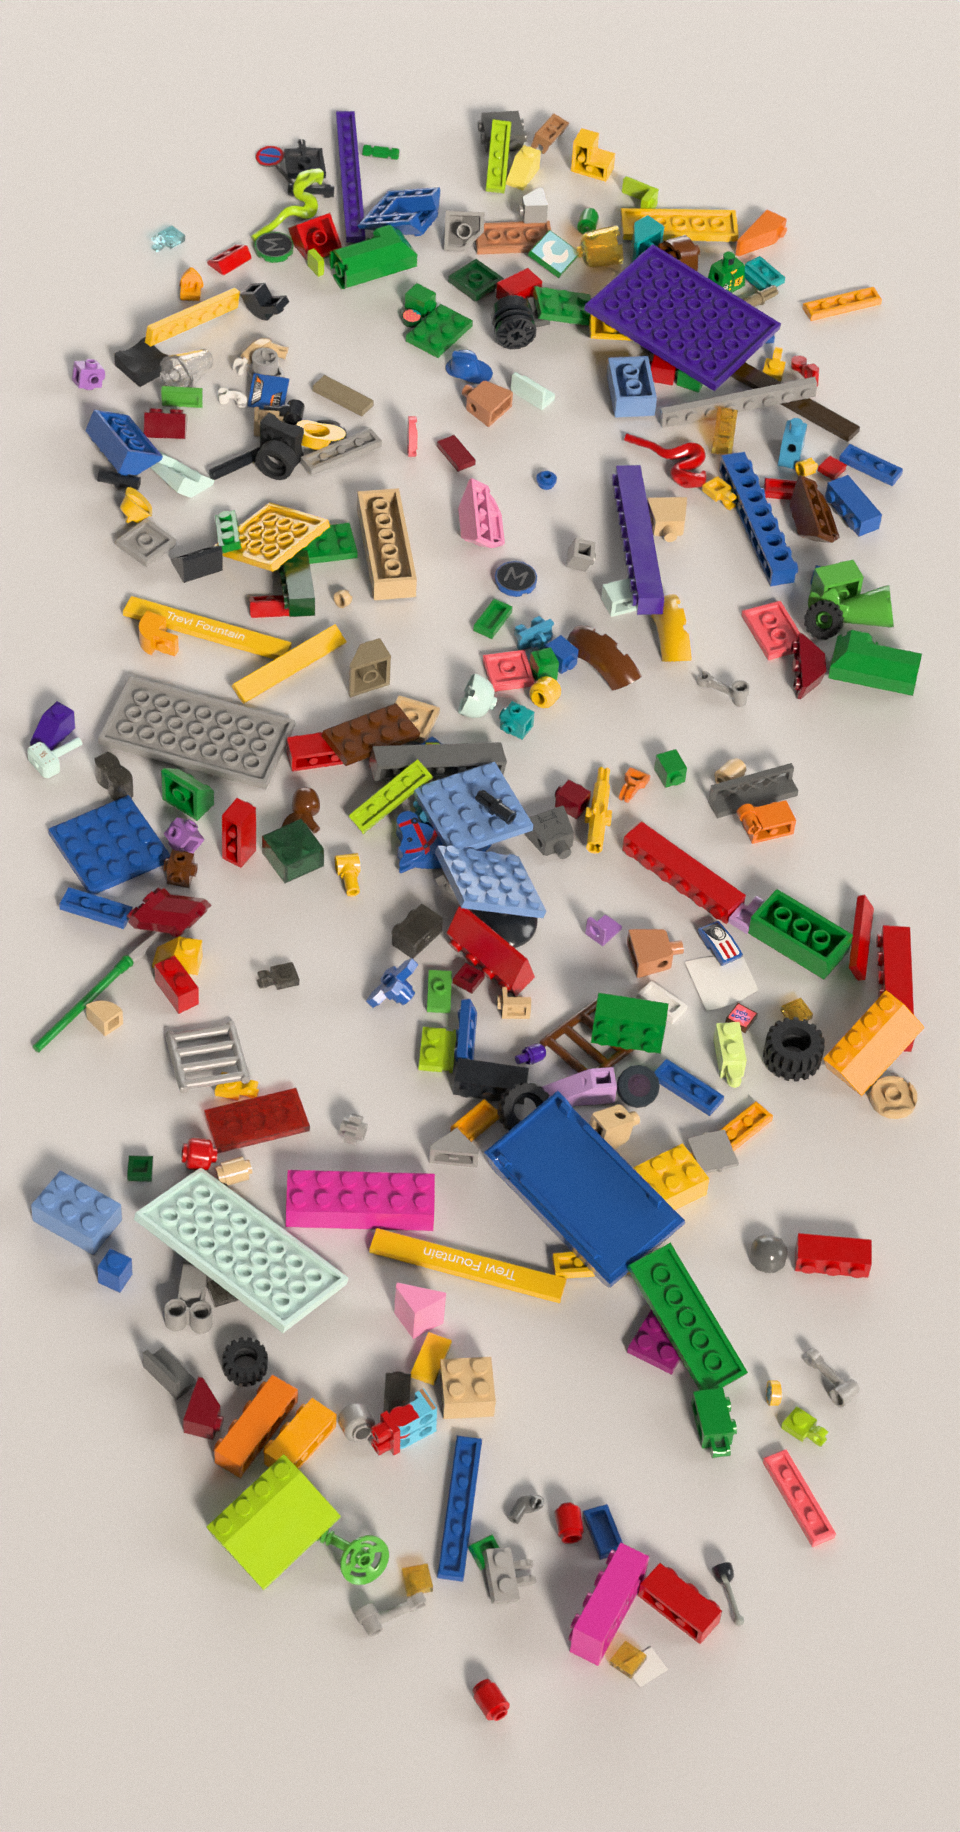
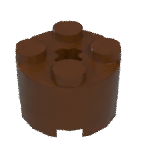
[658,235,700,271]

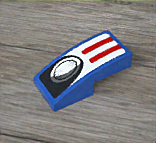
[697,921,743,966]

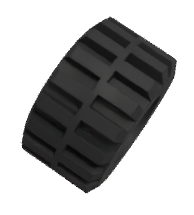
[763,1017,825,1082]

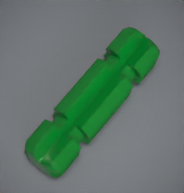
[362,145,400,160]

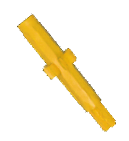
[584,767,612,853]

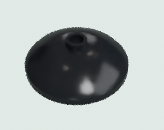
[471,909,538,948]

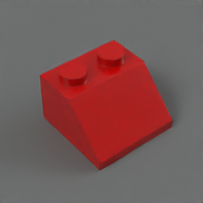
[288,213,343,262]

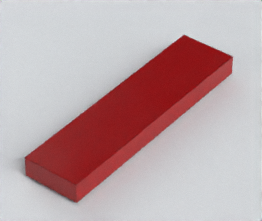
[849,895,874,981]

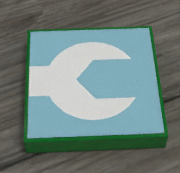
[528,230,580,278]

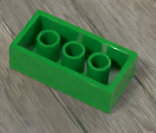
[748,889,853,980]

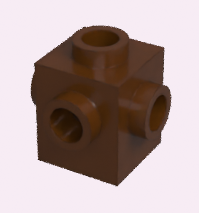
[163,850,198,888]

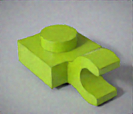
[781,1406,828,1447]

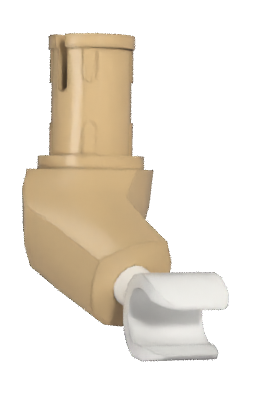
[233,338,289,375]

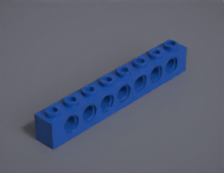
[719,452,798,587]

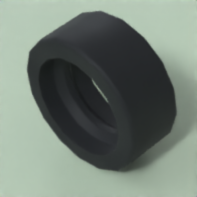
[255,440,297,480]

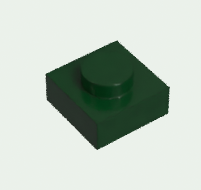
[127,1155,153,1182]

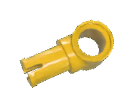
[334,853,360,896]

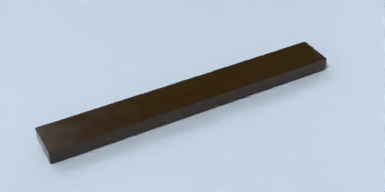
[731,362,860,442]

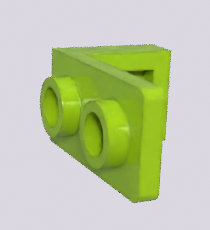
[622,176,659,209]

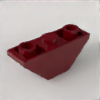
[791,633,826,699]

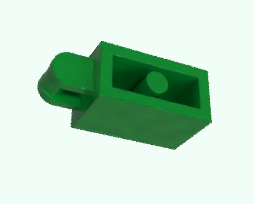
[691,1388,737,1458]

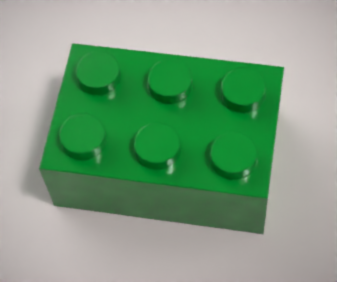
[591,993,669,1054]

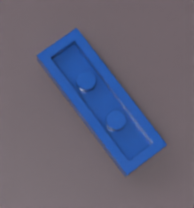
[839,444,903,486]
[59,887,133,929]
[454,999,477,1062]
[654,1059,724,1116]

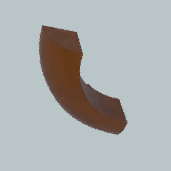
[567,625,642,691]

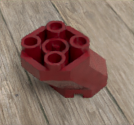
[127,887,212,939]

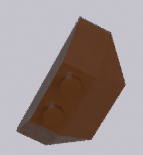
[789,475,840,543]

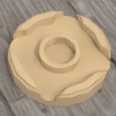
[870,1076,917,1119]

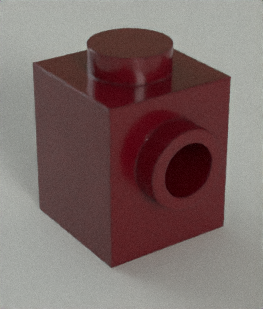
[554,779,591,819]

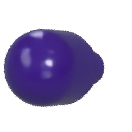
[515,1043,546,1065]

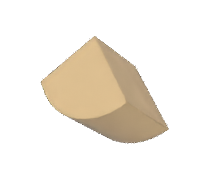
[86,1001,123,1036]

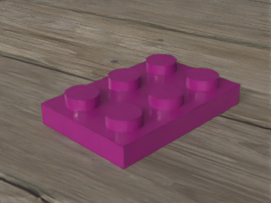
[627,1309,681,1375]

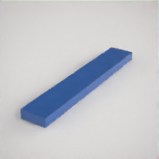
[437,1436,482,1582]

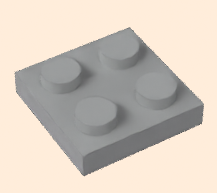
[116,519,176,567]

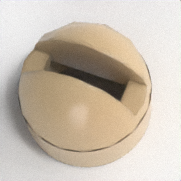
[334,590,353,608]

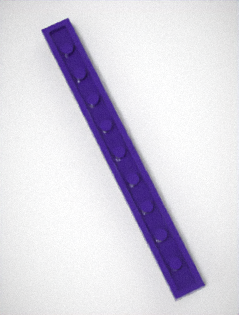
[336,111,366,243]

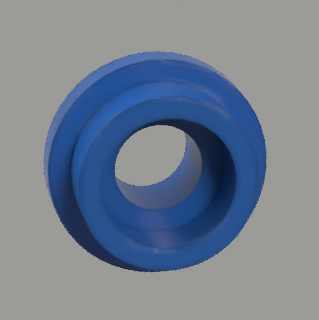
[536,471,557,490]

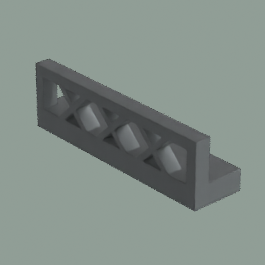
[708,763,799,819]

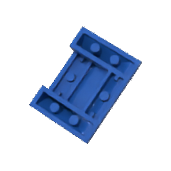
[358,187,440,236]

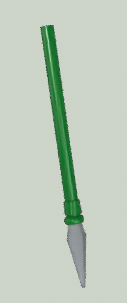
[32,932,159,1053]

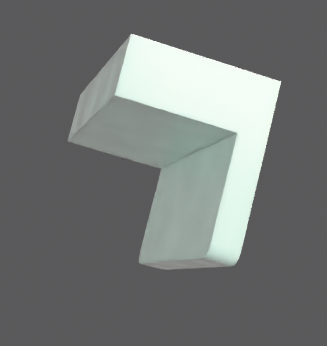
[511,372,555,410]

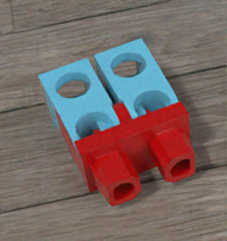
[371,1388,437,1456]

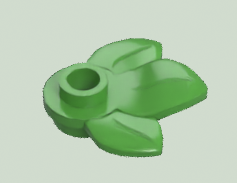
[808,588,850,629]

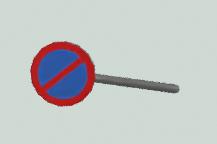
[256,146,294,183]

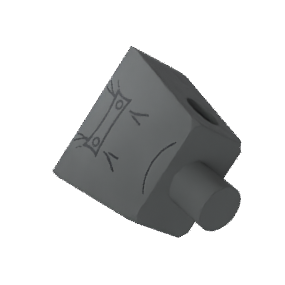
[524,806,574,859]

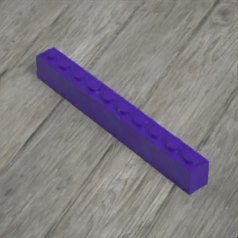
[612,465,664,615]

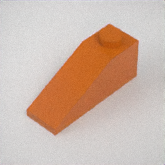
[735,210,787,256]

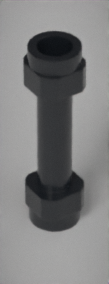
[288,183,334,198]

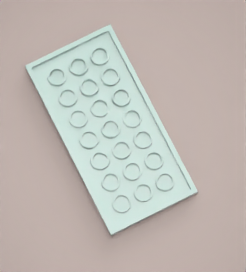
[134,1168,348,1333]

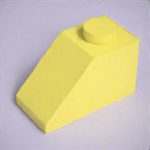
[506,145,541,190]

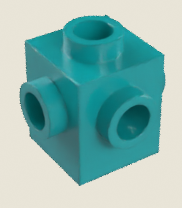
[499,701,535,740]

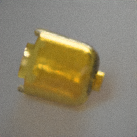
[576,225,624,268]

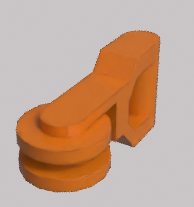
[619,767,651,803]

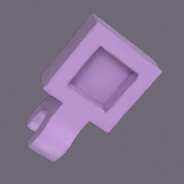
[728,896,764,934]

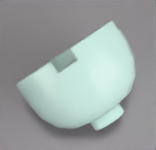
[458,674,497,718]

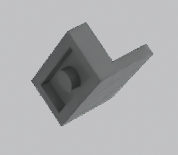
[143,1347,196,1400]

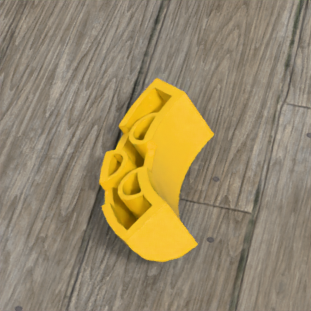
[651,594,691,662]

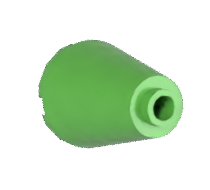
[840,585,894,628]

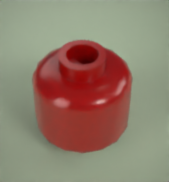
[181,1138,217,1171]

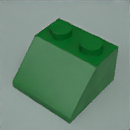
[161,768,214,821]

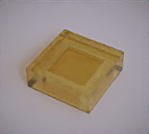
[780,998,813,1021]
[609,1641,647,1679]

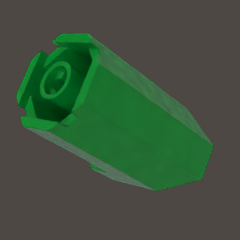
[329,225,418,290]
[828,630,922,696]

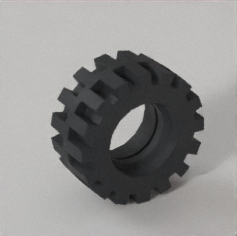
[804,600,844,640]
[222,1337,268,1387]

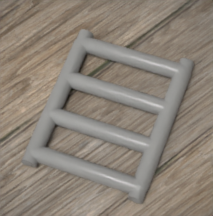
[165,1021,250,1093]

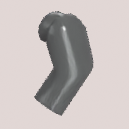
[508,1495,544,1524]

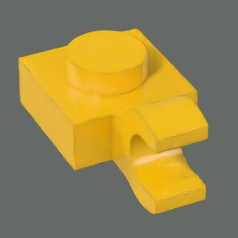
[763,346,786,381]
[702,476,737,510]
[215,1072,259,1100]

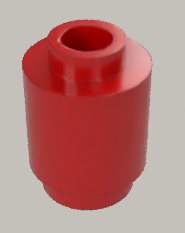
[554,1502,584,1544]
[472,1679,510,1721]

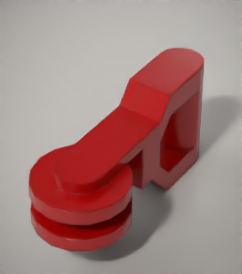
[791,356,819,387]

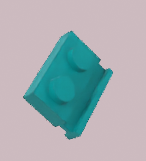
[745,256,785,291]

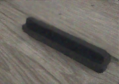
[209,447,260,480]

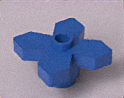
[366,958,418,1008]

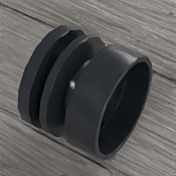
[491,295,537,350]

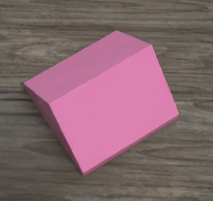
[394,1283,446,1339]

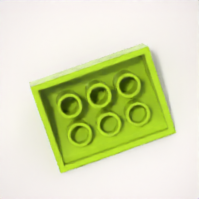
[206,1454,341,1590]

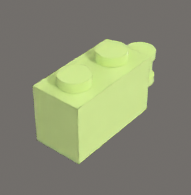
[713,1022,747,1088]

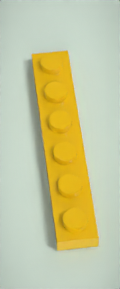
[145,288,240,347]

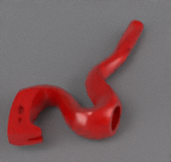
[624,433,706,488]

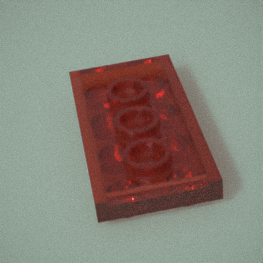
[204,1088,310,1154]

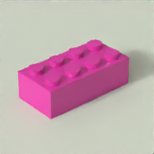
[568,1543,649,1666]

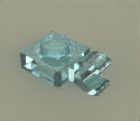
[151,226,185,252]

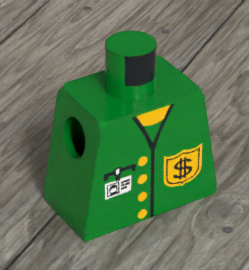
[708,251,745,293]

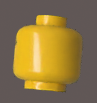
[529,676,561,708]

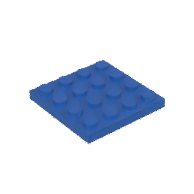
[48,795,170,895]

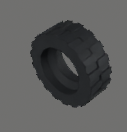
[497,1083,550,1131]

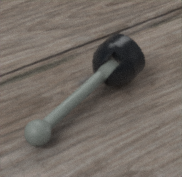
[711,1562,744,1626]

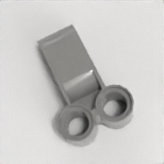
[165,1262,212,1334]

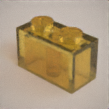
[711,407,738,455]

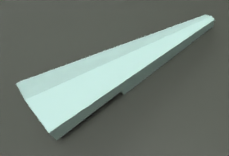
[150,450,215,498]

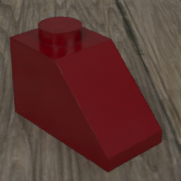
[183,1377,224,1440]

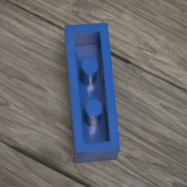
[825,475,882,537]

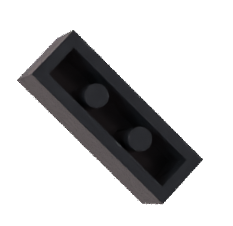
[453,1058,529,1105]

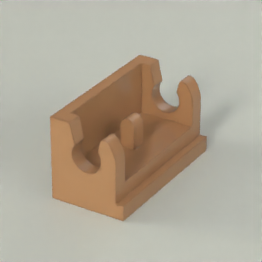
[531,113,569,154]

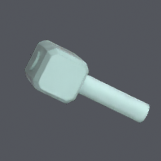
[27,737,82,778]

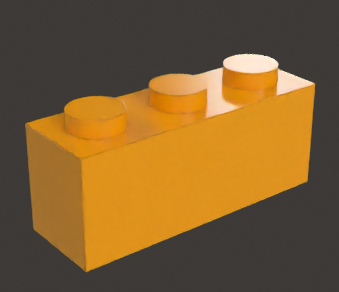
[263,1398,337,1469]

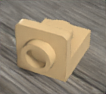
[497,987,531,1019]

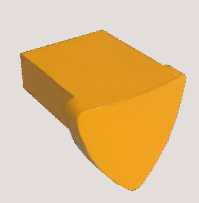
[179,267,204,301]

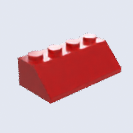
[447,906,535,997]

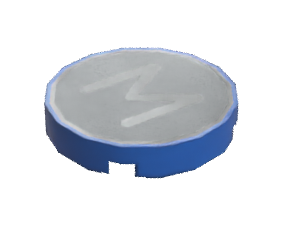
[495,561,537,597]

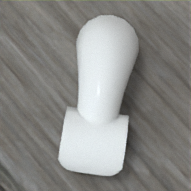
[218,388,247,408]

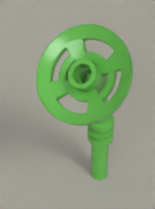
[317,1529,389,1585]

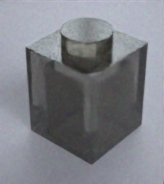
[383,1371,411,1413]

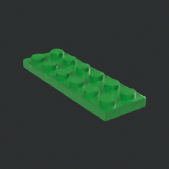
[627,1242,748,1391]

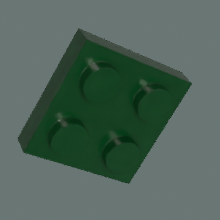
[448,259,504,302]

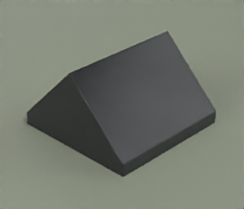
[171,546,223,583]

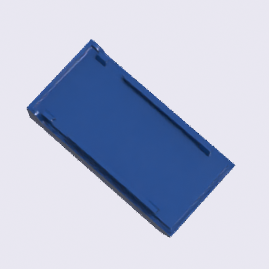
[484,1091,685,1288]

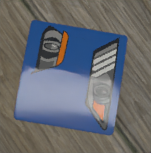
[248,373,290,409]

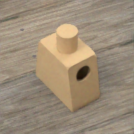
[647,497,687,542]
[589,1104,640,1149]

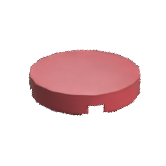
[407,416,417,457]

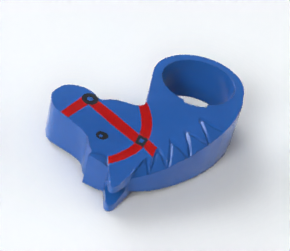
[396,811,492,873]

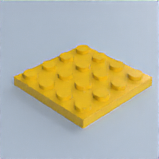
[214,503,330,572]

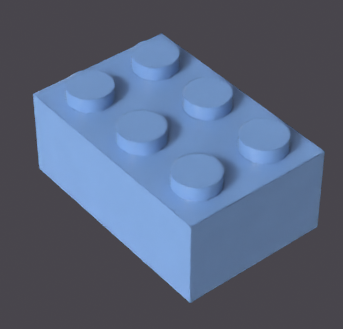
[606,356,657,418]
[31,1170,122,1255]

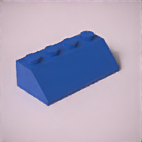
[85,410,163,476]

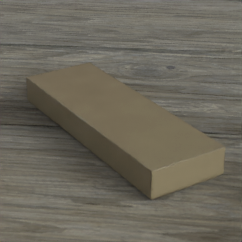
[313,375,374,417]

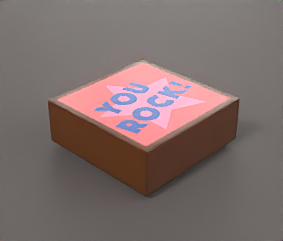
[725,1003,758,1033]

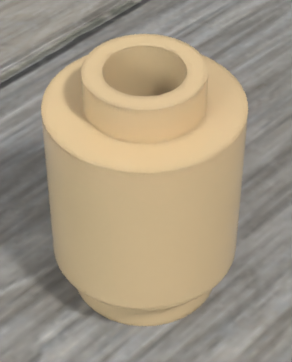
[714,758,747,784]
[215,1156,253,1186]

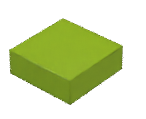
[307,248,324,277]

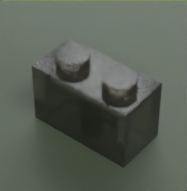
[391,904,443,959]

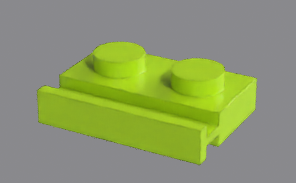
[419,1027,456,1073]

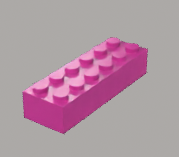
[286,1170,435,1231]

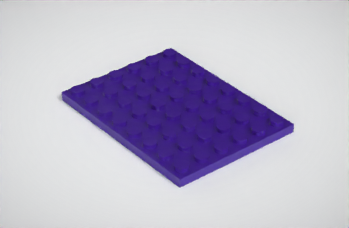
[584,244,781,391]

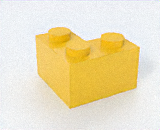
[571,128,616,182]

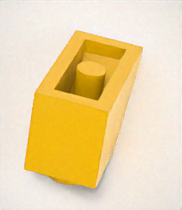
[152,936,203,975]

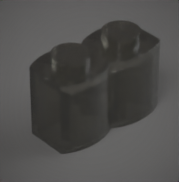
[94,751,134,801]

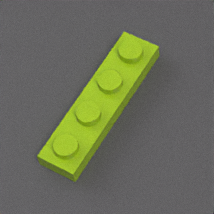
[486,119,511,194]
[348,759,433,834]

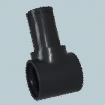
[263,399,305,425]

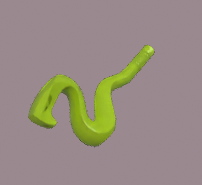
[251,169,324,242]

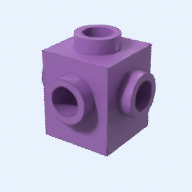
[72,359,105,390]
[163,817,205,853]

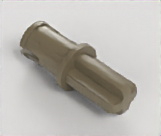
[742,285,779,307]

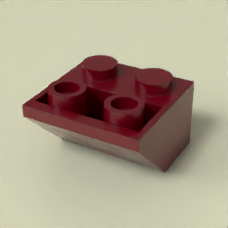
[144,408,188,439]

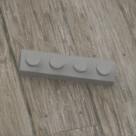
[301,428,382,476]

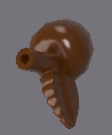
[281,787,320,834]

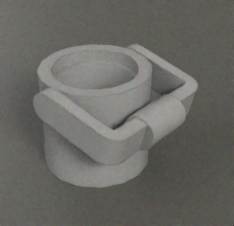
[249,348,285,382]

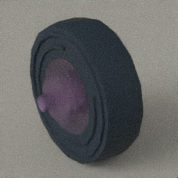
[617,1065,660,1108]

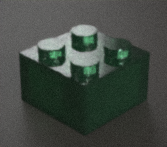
[262,819,324,884]

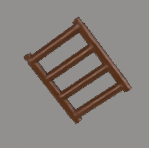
[539,998,634,1073]

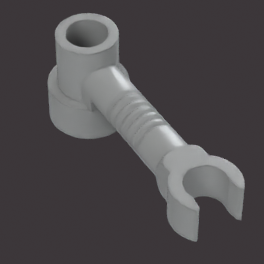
[697,671,749,706]
[804,1347,860,1407]
[355,1592,427,1637]

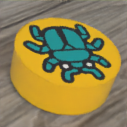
[766,1380,782,1406]

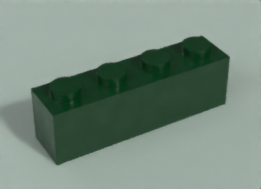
[279,550,315,617]

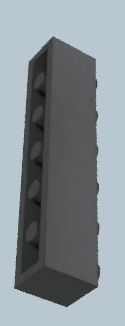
[369,742,507,781]

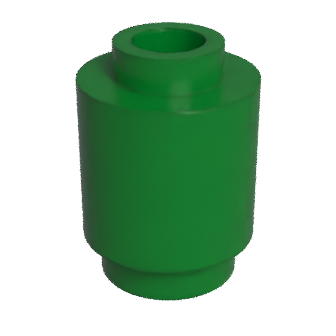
[577,208,599,235]

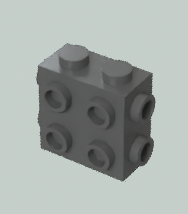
[478,111,527,152]

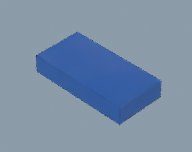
[582,1504,623,1560]

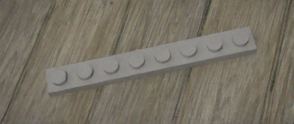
[660,377,817,428]

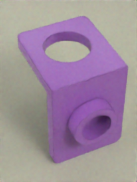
[585,915,622,946]

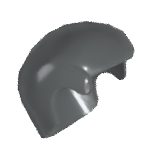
[750,1235,787,1273]

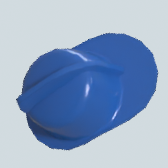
[446,349,493,384]

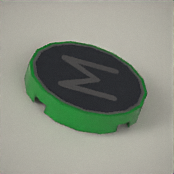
[255,232,293,263]

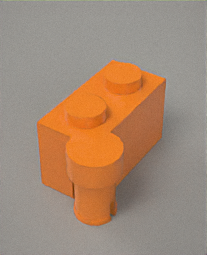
[737,800,796,844]

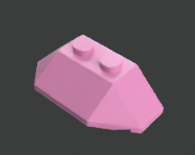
[458,478,505,548]

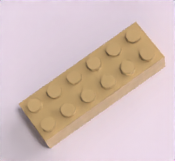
[357,488,417,600]

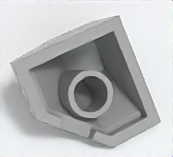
[444,211,485,251]

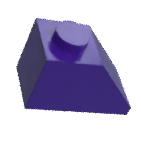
[30,701,75,751]

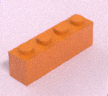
[213,1375,298,1478]

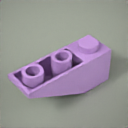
[542,1067,617,1106]

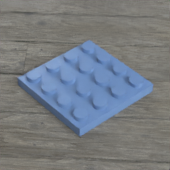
[413,762,533,850]
[435,845,546,918]

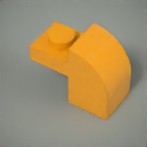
[139,611,179,656]

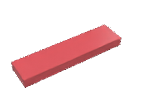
[763,1449,836,1547]

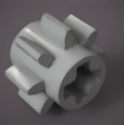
[339,1113,368,1145]

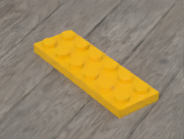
[621,208,739,242]

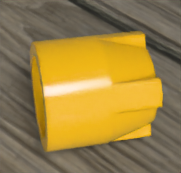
[795,457,818,477]

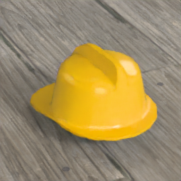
[297,420,346,450]
[120,487,152,523]

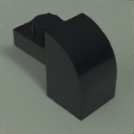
[240,283,290,321]

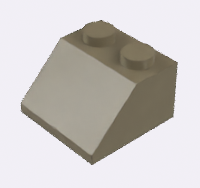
[348,638,391,698]

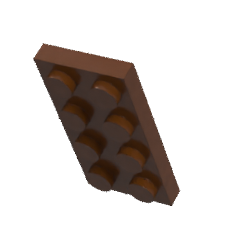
[322,703,420,766]

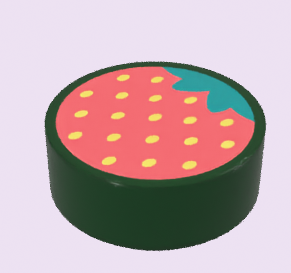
[402,309,422,328]

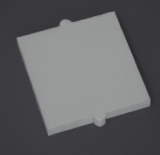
[687,1129,739,1173]

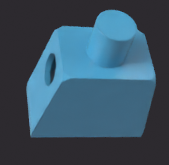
[778,418,807,469]

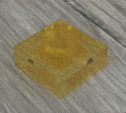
[401,1563,433,1596]

